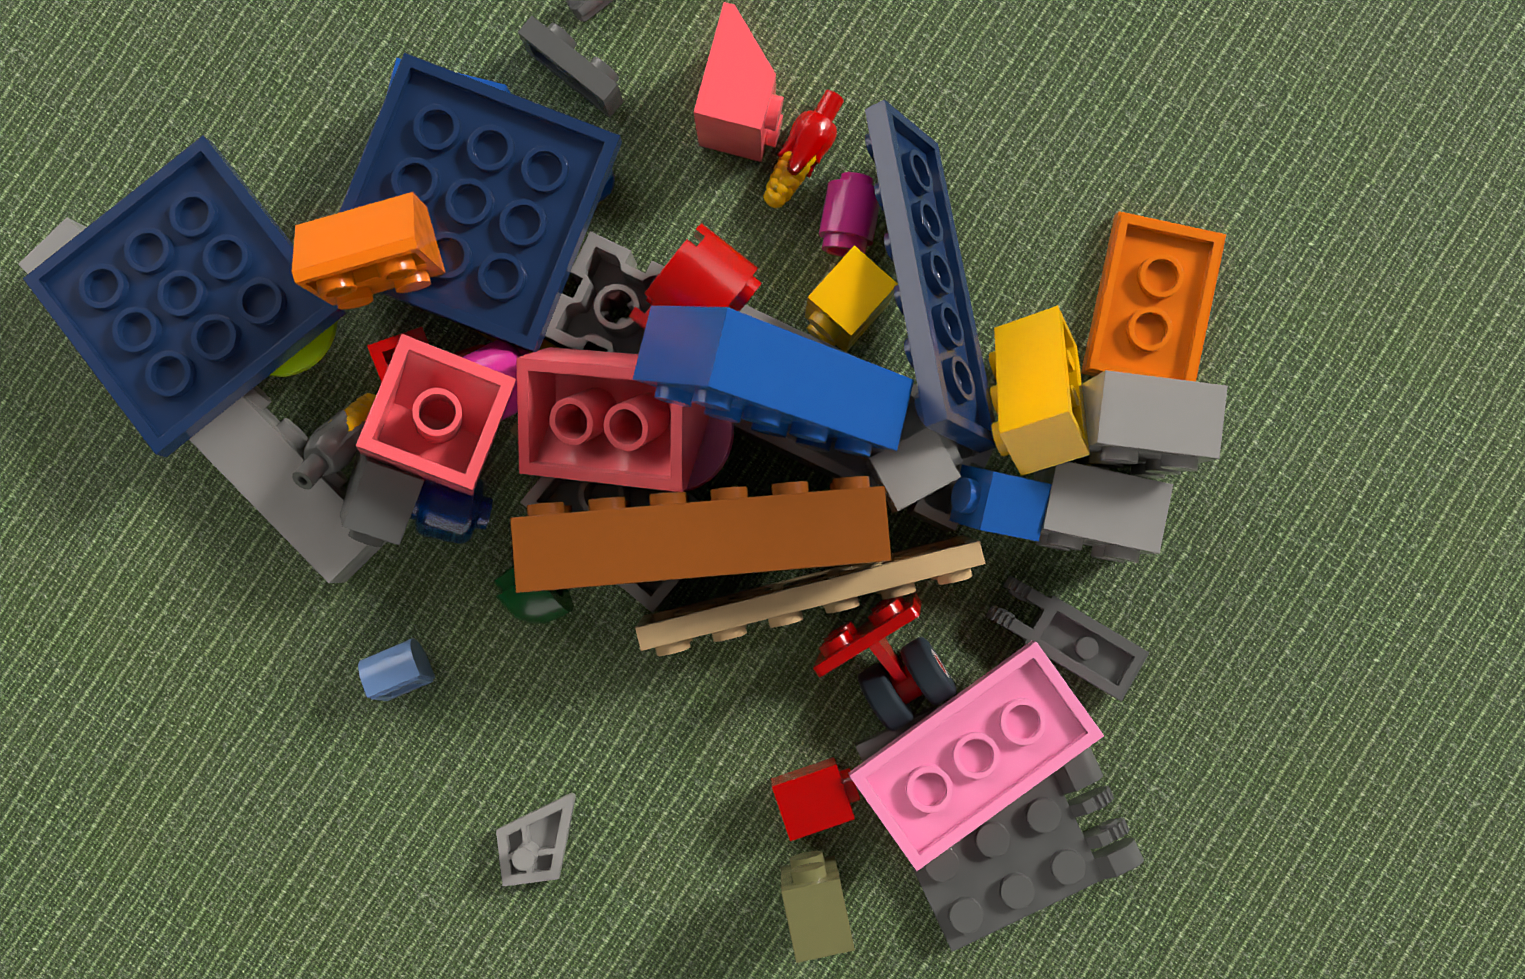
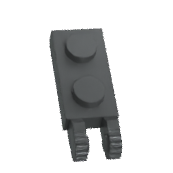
[986,576,1149,701]

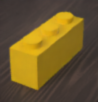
[989,305,1090,476]

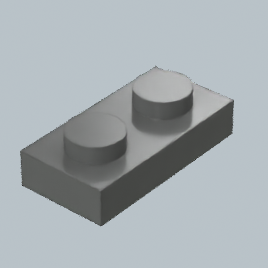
[518,16,623,118]

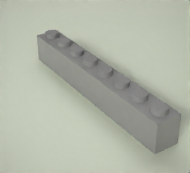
[19,217,387,583]

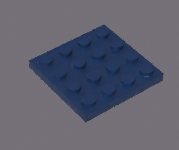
[339,53,622,353]
[23,135,346,457]

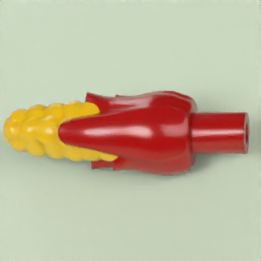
[763,90,844,208]

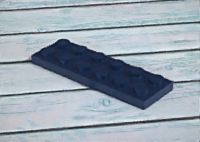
[865,99,996,453]

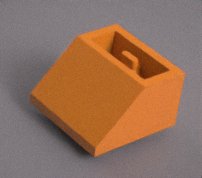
[292,192,445,309]

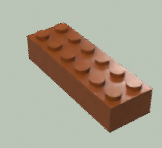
[510,476,891,593]

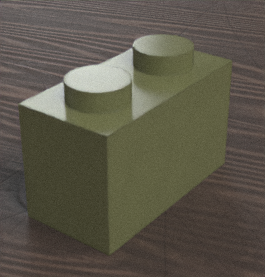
[780,851,855,963]

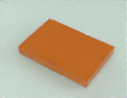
[1081,211,1226,382]

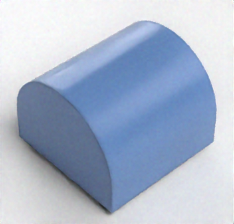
[358,638,435,701]

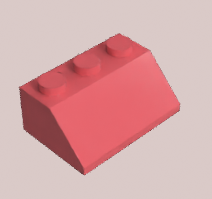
[516,347,709,492]

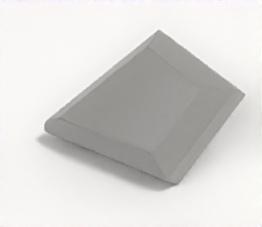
[496,793,576,886]

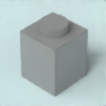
[865,428,962,513]

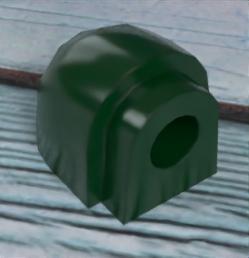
[493,565,574,624]

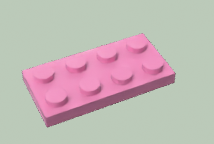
[848,640,1104,871]

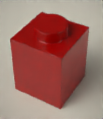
[771,757,860,841]

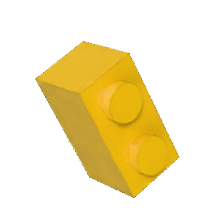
[805,245,898,352]

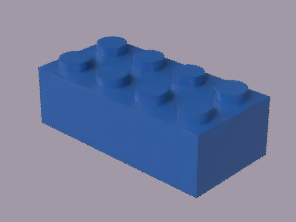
[632,306,914,458]

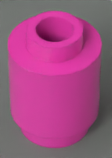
[819,172,880,257]

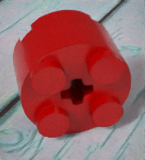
[629,223,762,330]

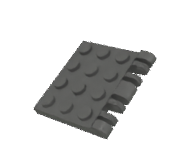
[854,696,1144,952]

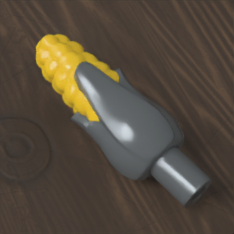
[292,393,376,490]

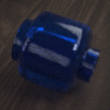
[410,477,493,544]

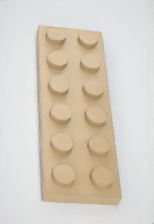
[635,535,985,656]

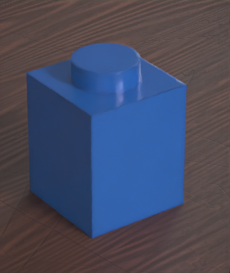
[949,464,1052,542]

